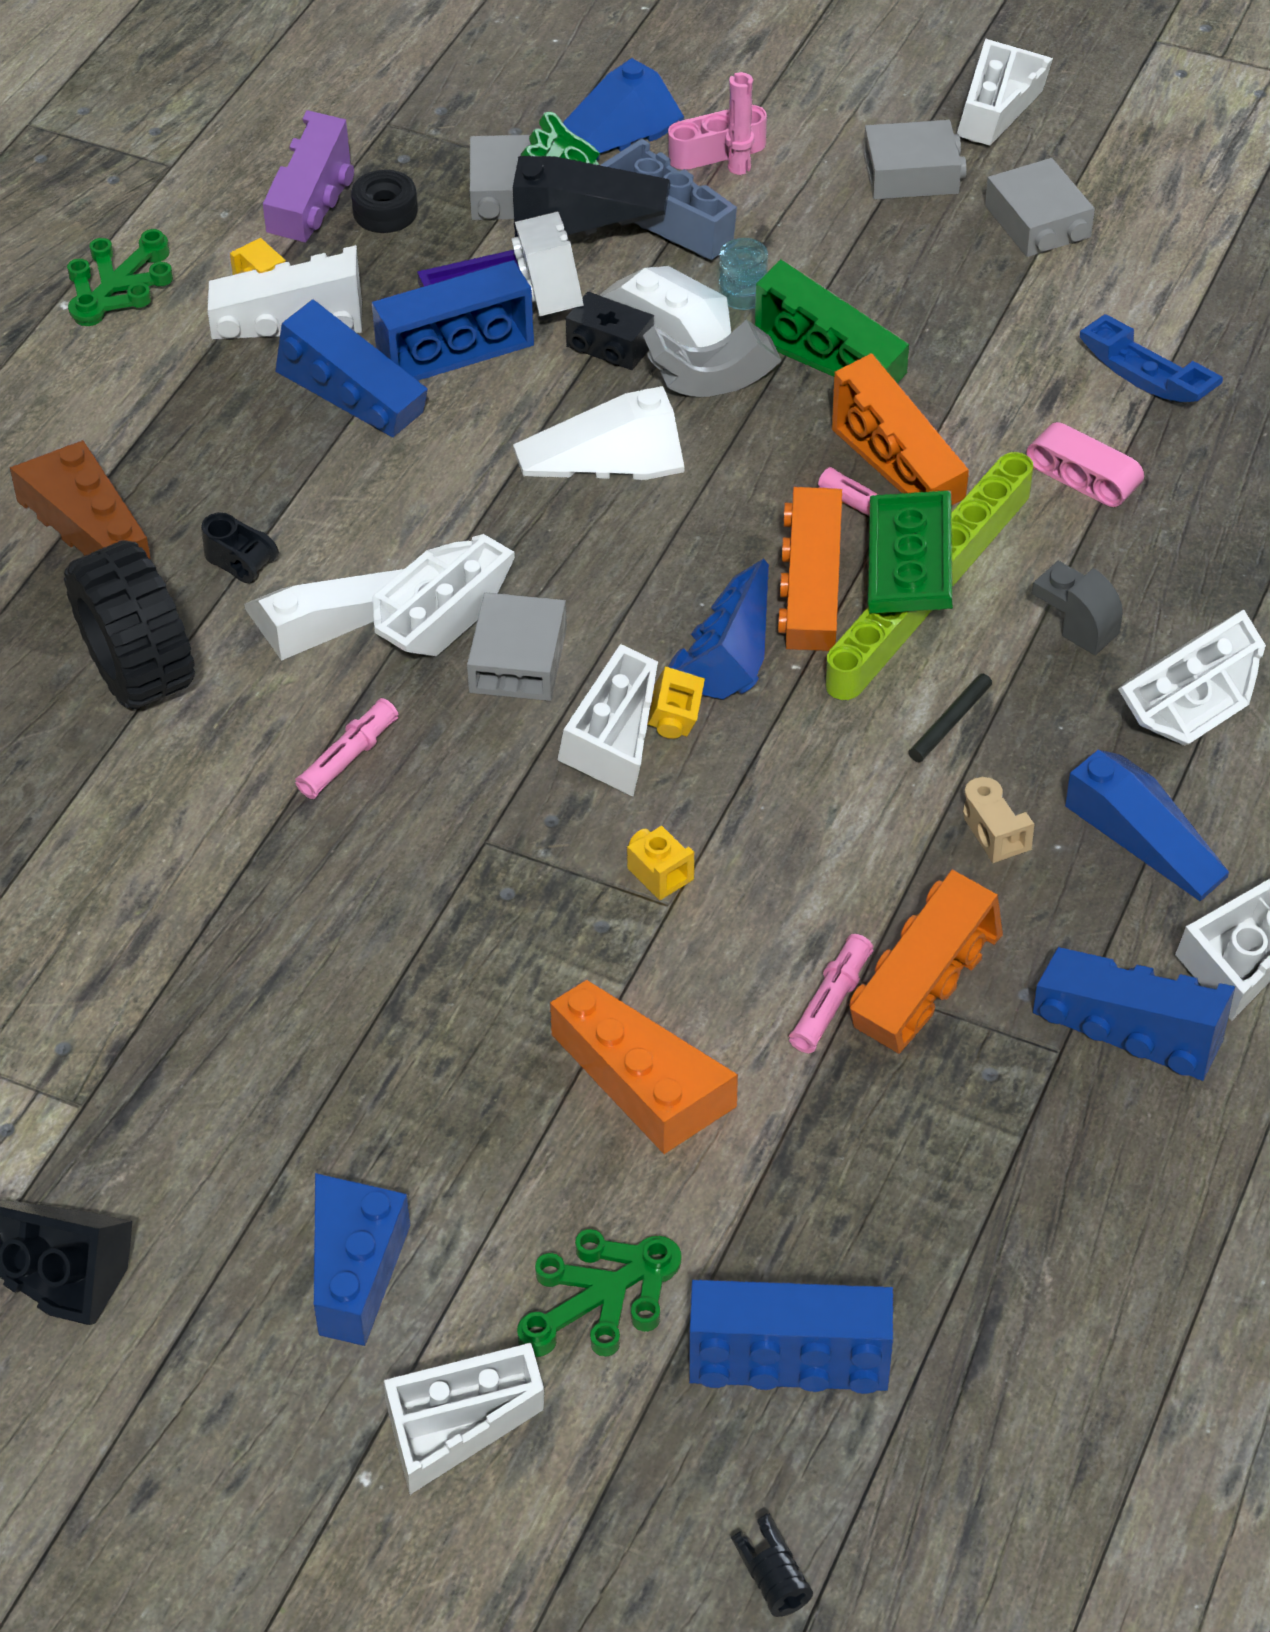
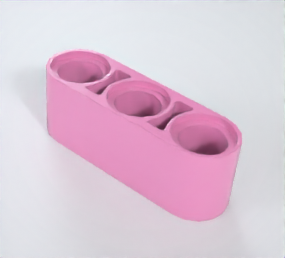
[668,105,767,170]
[1026,422,1144,507]

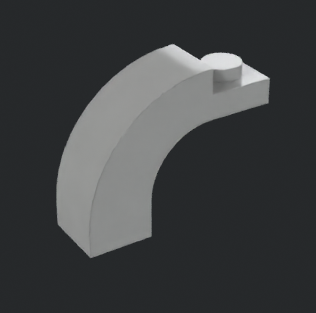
[643,319,782,397]

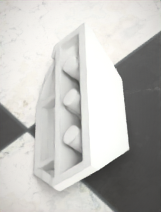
[600,266,731,347]
[372,534,515,656]
[1118,610,1266,746]

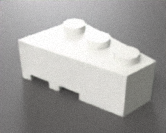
[957,39,1053,146]
[511,212,584,316]

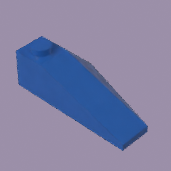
[563,58,684,160]
[1065,750,1229,901]

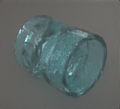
[719,238,768,310]

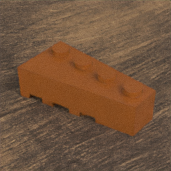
[10,440,151,559]

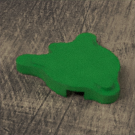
[521,112,600,165]

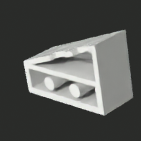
[558,644,658,796]
[384,1343,544,1495]

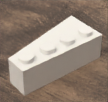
[208,245,362,339]

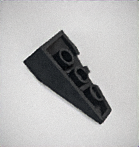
[513,156,671,237]
[0,1200,133,1325]

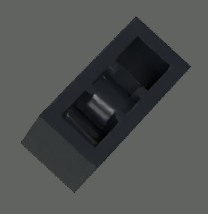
[565,292,654,370]

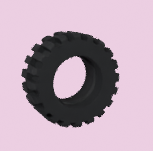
[64,540,195,709]

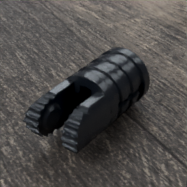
[731,1513,813,1617]

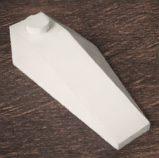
[513,386,684,480]
[244,569,404,661]

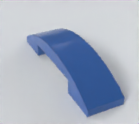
[1080,314,1223,402]

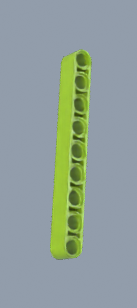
[826,452,1033,700]

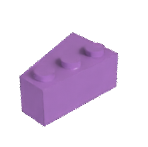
[263,110,354,243]

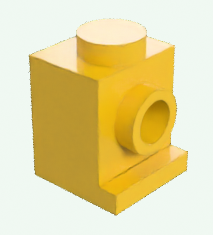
[230,238,286,275]
[647,666,705,739]
[627,826,694,901]

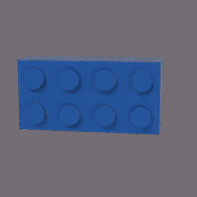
[372,260,534,381]
[689,1280,893,1394]

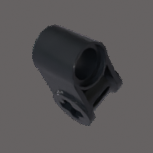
[201,512,279,583]

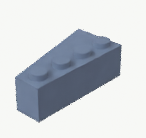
[601,138,737,260]

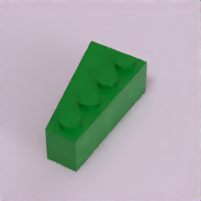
[755,259,909,383]

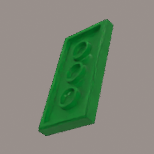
[868,490,953,614]

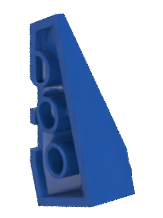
[668,558,769,699]

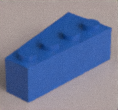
[275,299,428,438]
[1033,947,1236,1081]

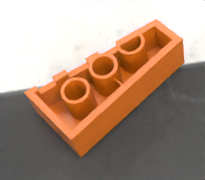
[832,353,969,506]
[778,487,842,651]
[849,869,1003,1054]
[550,980,738,1154]

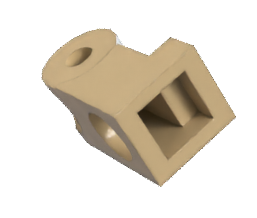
[963,777,1034,863]

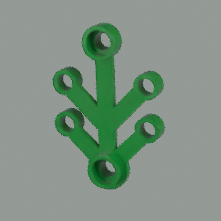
[67,229,173,326]
[517,1229,682,1357]

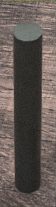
[909,673,992,763]

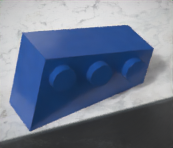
[314,1173,410,1346]

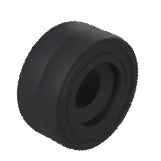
[351,170,418,233]

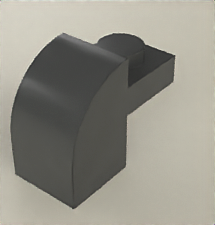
[1032,560,1123,656]

